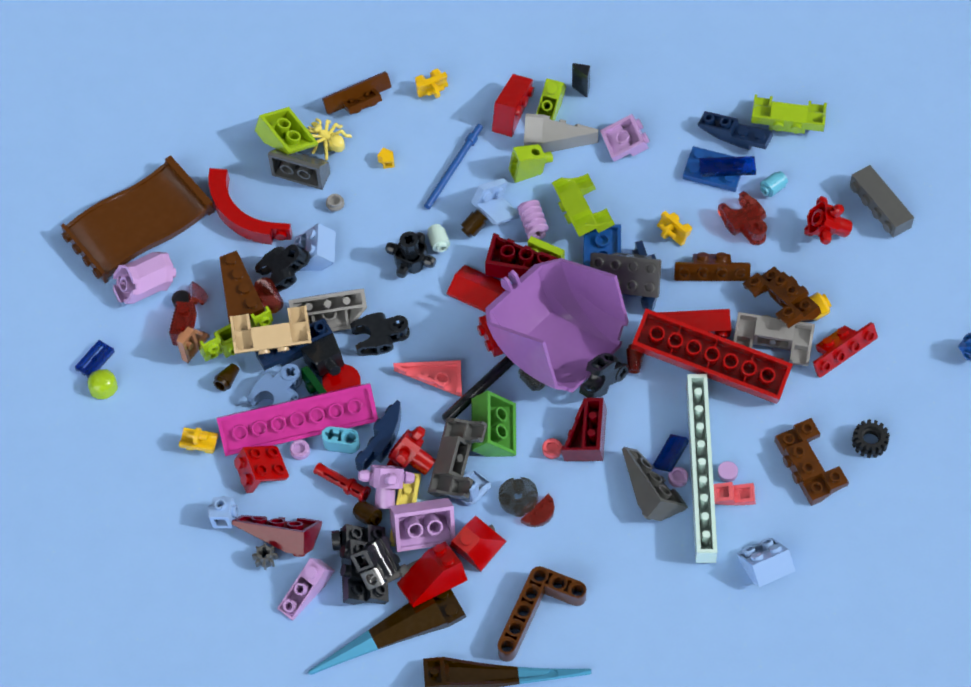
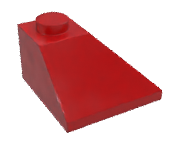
[450,515,506,572]

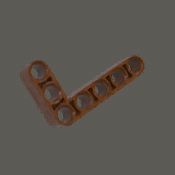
[497,566,587,662]

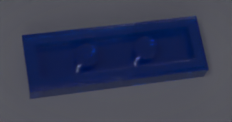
[699,156,756,177]

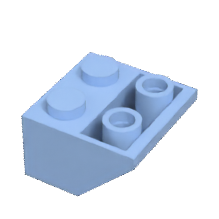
[294,223,336,271]
[737,538,796,587]

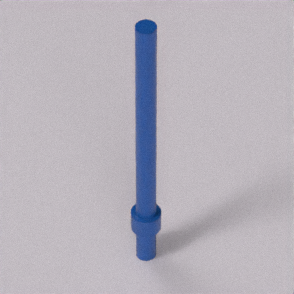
[424,124,483,209]

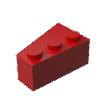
[492,74,534,137]

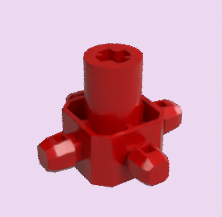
[804,196,852,245]
[387,426,436,475]

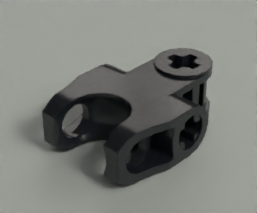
[255,244,310,295]
[350,312,410,356]
[579,353,629,398]

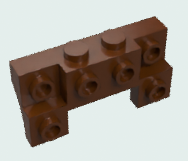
[742,267,822,328]
[774,418,849,506]

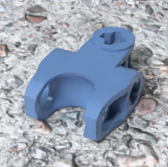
[247,363,302,406]

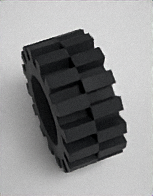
[852,419,890,458]

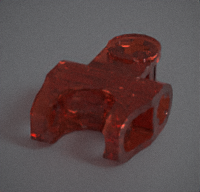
[718,191,767,245]

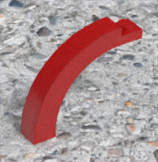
[208,168,292,245]

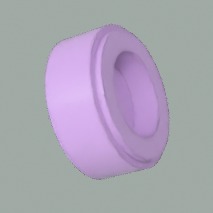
[290,440,310,460]
[718,461,738,482]
[668,467,688,488]

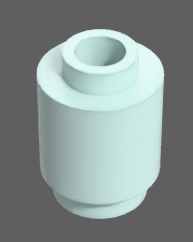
[427,224,450,252]

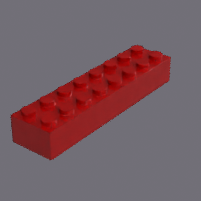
[631,309,793,404]

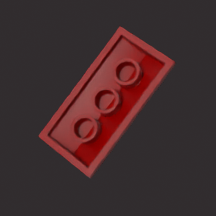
[446,265,505,313]

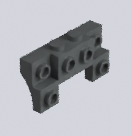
[428,418,487,499]

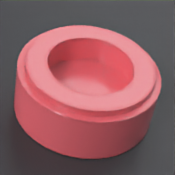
[542,438,562,459]

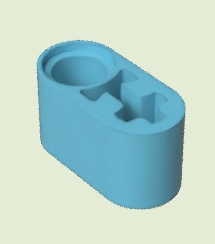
[322,426,360,454]

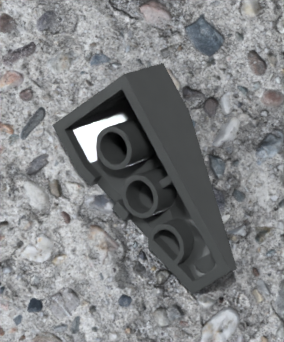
[622,447,688,521]

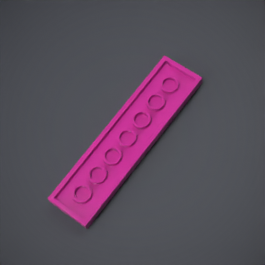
[216,383,378,456]

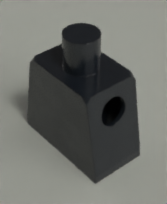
[300,333,344,376]

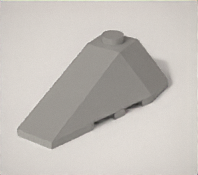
[524,113,598,153]

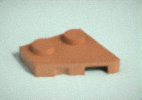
[176,327,210,363]

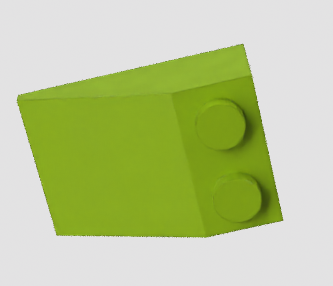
[255,107,318,155]

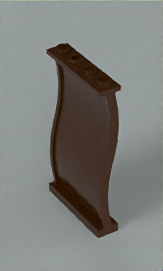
[61,155,215,283]

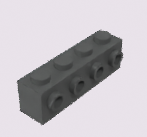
[850,165,914,237]

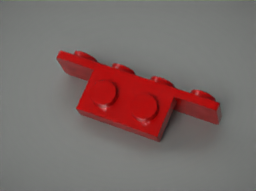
[813,322,878,378]

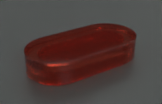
[254,277,284,313]

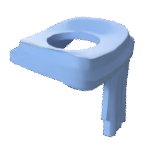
[460,470,491,505]

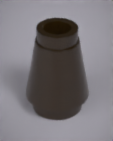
[213,363,239,391]

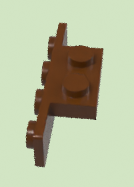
[322,71,391,114]
[674,252,751,281]

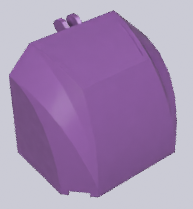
[485,258,629,393]

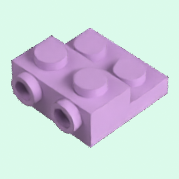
[600,114,650,162]

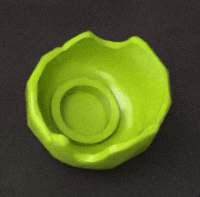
[87,369,118,399]

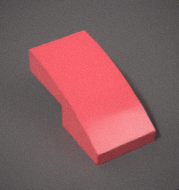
[714,482,756,505]

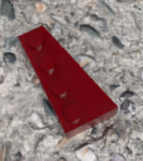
[485,233,559,279]

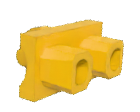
[415,68,448,99]
[657,211,692,246]
[179,427,218,454]

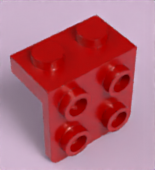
[234,446,289,493]

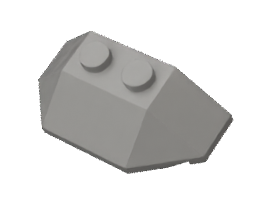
[288,288,367,332]

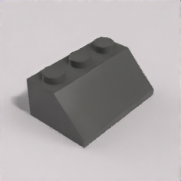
[268,149,330,190]

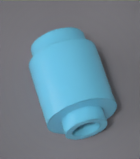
[760,171,788,197]

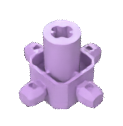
[358,465,415,509]

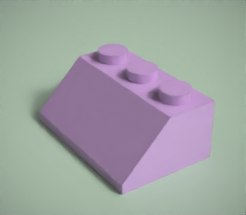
[389,498,456,552]

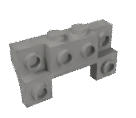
[734,312,815,366]

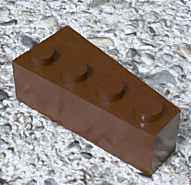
[219,250,265,324]

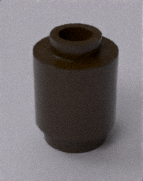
[461,210,488,237]
[353,501,382,526]

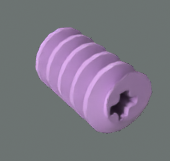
[517,200,549,240]

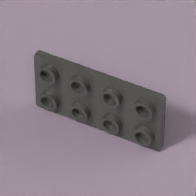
[590,252,661,298]

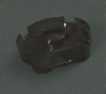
[498,477,539,517]

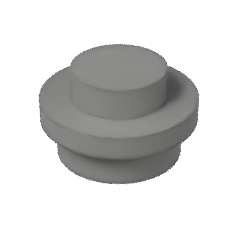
[326,194,344,211]

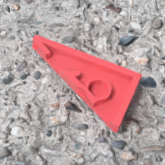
[393,360,462,396]

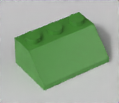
[471,390,516,457]

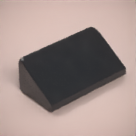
[572,63,590,97]

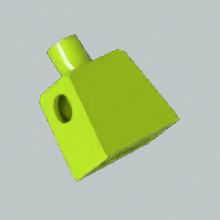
[508,144,553,183]

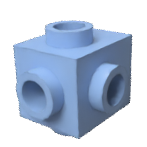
[208,496,238,528]

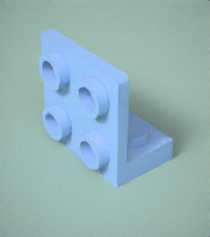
[471,178,520,225]

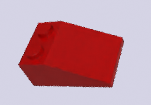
[397,541,467,608]

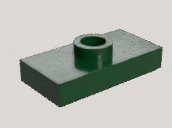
[301,366,327,395]

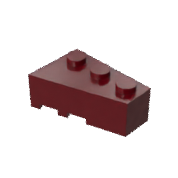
[561,398,607,461]

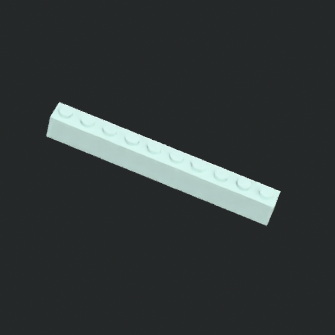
[686,374,718,563]

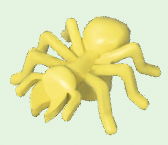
[307,118,352,161]

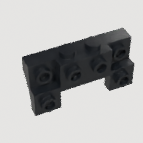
[339,524,389,605]

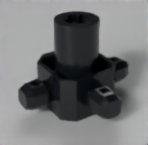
[385,231,436,278]

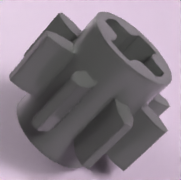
[252,543,278,570]

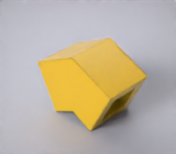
[377,147,395,169]

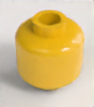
[809,292,832,321]

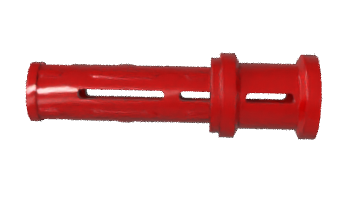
[314,463,371,502]

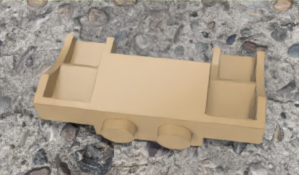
[230,305,312,355]

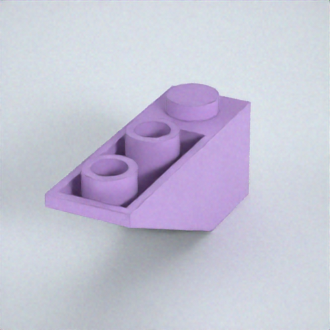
[277,558,335,620]

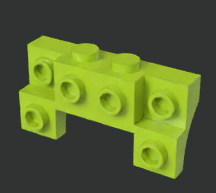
[751,94,827,134]
[552,173,615,237]
[199,306,273,361]

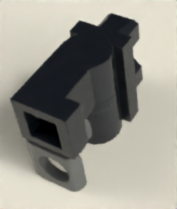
[350,536,401,590]

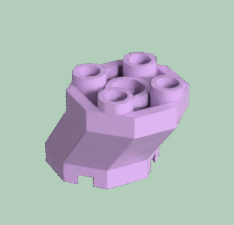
[113,252,176,304]

